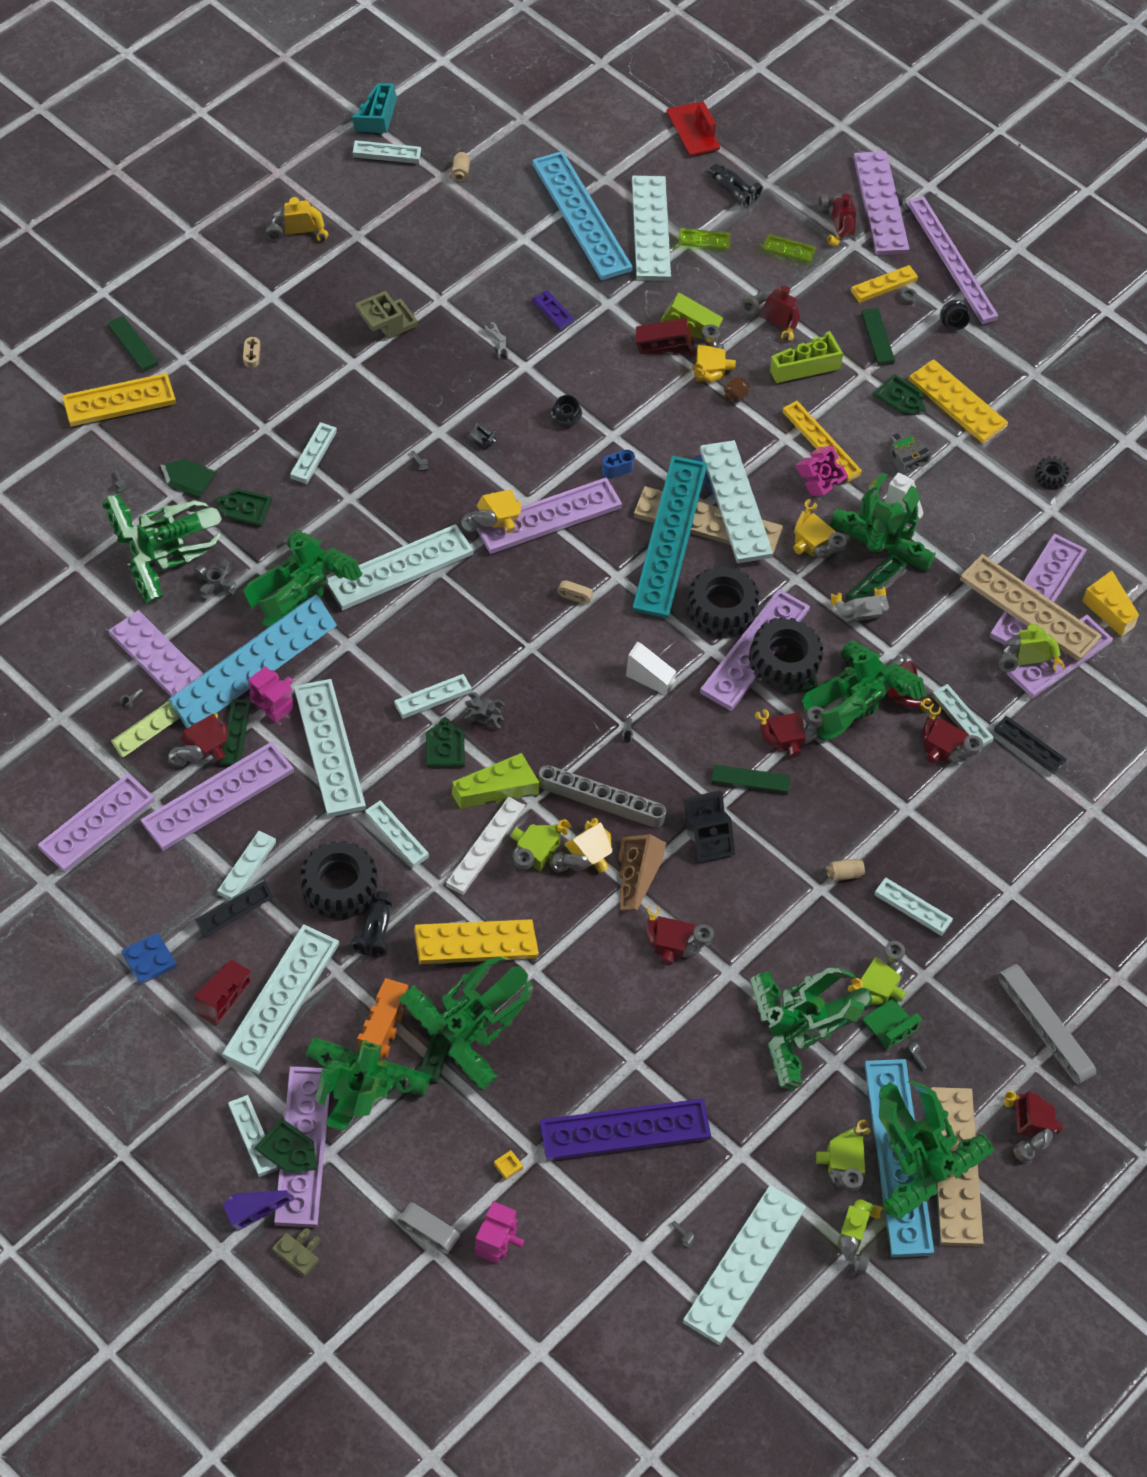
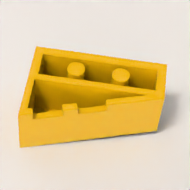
[1082,571,1139,637]

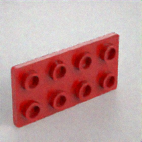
[666,101,720,156]

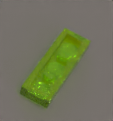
[679,228,731,250]
[763,233,816,263]

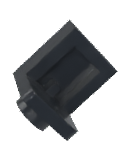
[466,422,498,450]

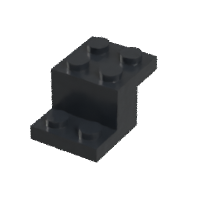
[683,790,735,862]

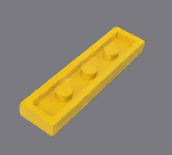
[851,265,918,303]

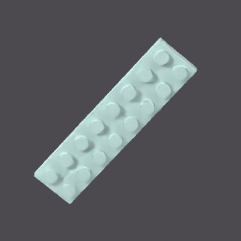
[632,176,671,281]
[700,440,773,563]
[326,524,474,611]
[294,679,366,817]
[222,924,339,1074]
[683,1185,806,1346]

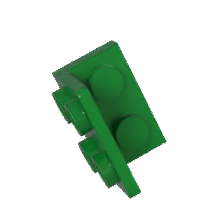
[862,999,922,1050]

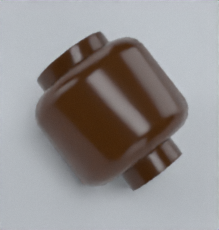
[724,377,750,403]

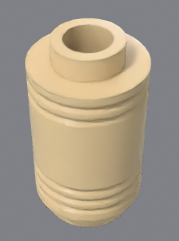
[451,152,470,182]
[827,858,865,882]

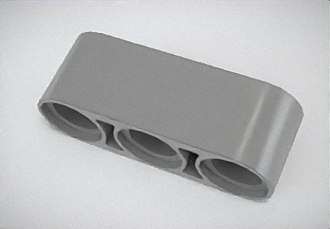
[397,1202,460,1254]

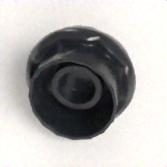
[940,299,970,330]
[551,395,582,427]

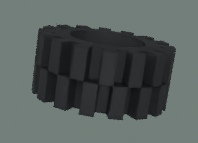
[1035,456,1069,490]

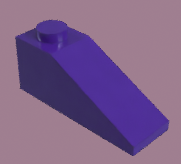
[223,1190,295,1231]

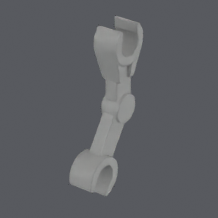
[485,322,509,359]

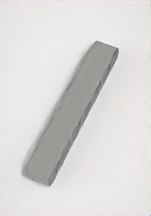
[538,765,666,828]
[998,964,1097,1084]

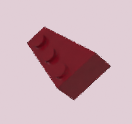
[636,318,695,356]
[194,959,252,1026]

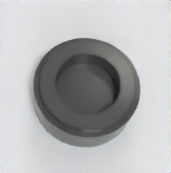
[900,288,917,305]

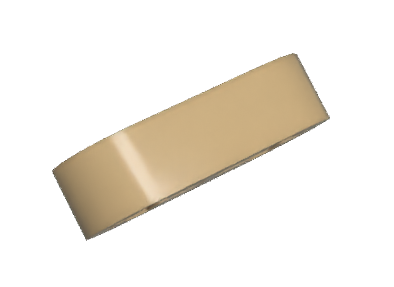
[243,337,261,368]
[557,581,593,604]

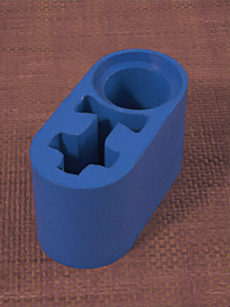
[602,449,635,479]

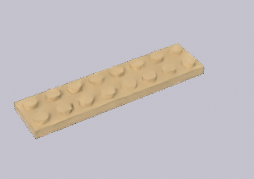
[634,486,783,554]
[960,554,1102,662]
[931,1087,984,1247]

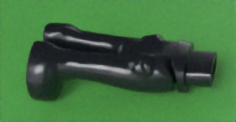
[708,163,763,208]
[350,891,393,957]

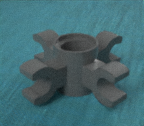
[194,559,237,600]
[464,692,505,730]

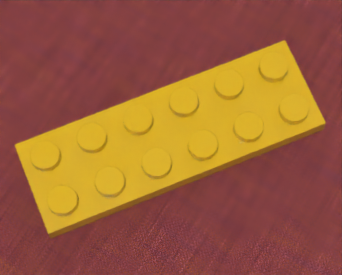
[908,359,1008,444]
[62,373,176,427]
[414,919,539,964]

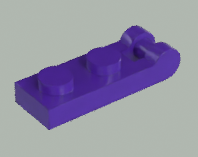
[532,290,574,330]

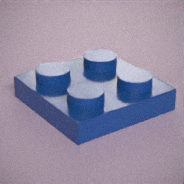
[121,932,177,985]

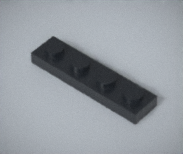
[993,715,1067,775]
[194,880,274,938]

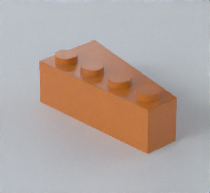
[357,978,408,1062]

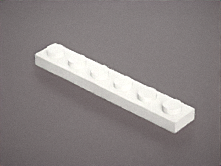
[446,797,525,895]

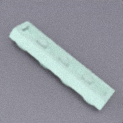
[353,140,421,164]
[290,422,337,484]
[394,674,472,719]
[932,684,994,747]
[365,800,429,868]
[217,831,276,899]
[874,877,953,936]
[228,1095,279,1177]

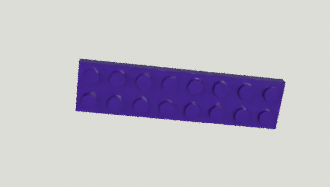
[540,1098,711,1161]

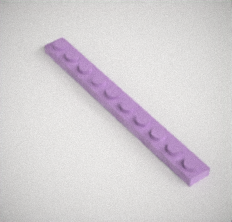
[908,196,998,324]

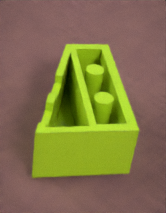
[660,292,723,339]

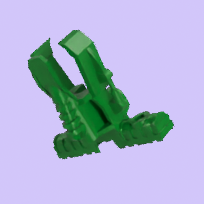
[829,473,936,572]
[102,494,221,605]
[243,530,363,628]
[802,641,926,741]
[400,956,533,1089]
[750,968,872,1091]
[306,1037,431,1130]
[879,1080,994,1220]

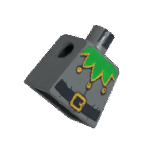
[889,433,932,475]

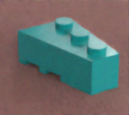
[352,83,397,133]

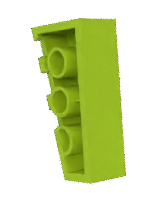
[770,331,843,383]
[452,753,539,809]

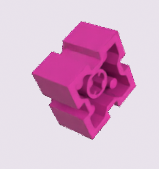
[795,446,848,496]
[248,666,293,723]
[475,1201,525,1264]

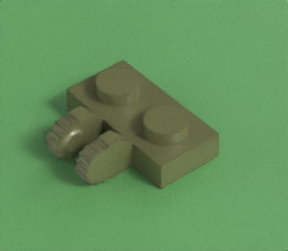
[272,1228,321,1277]

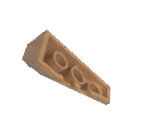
[618,834,666,911]

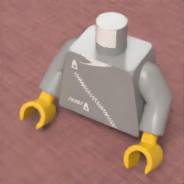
[831,586,889,623]

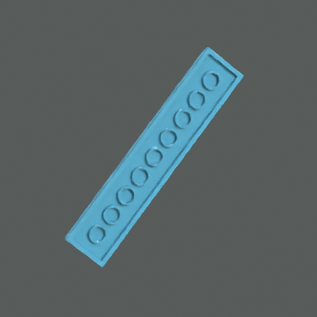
[532,151,633,281]
[168,594,337,728]
[864,1059,934,1258]

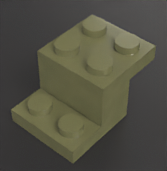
[355,291,418,339]

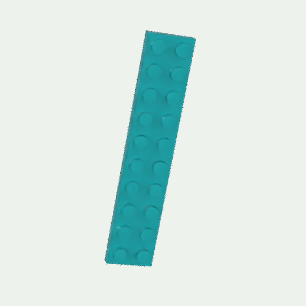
[632,456,707,619]

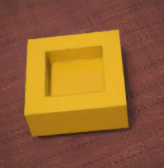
[494,1150,523,1180]

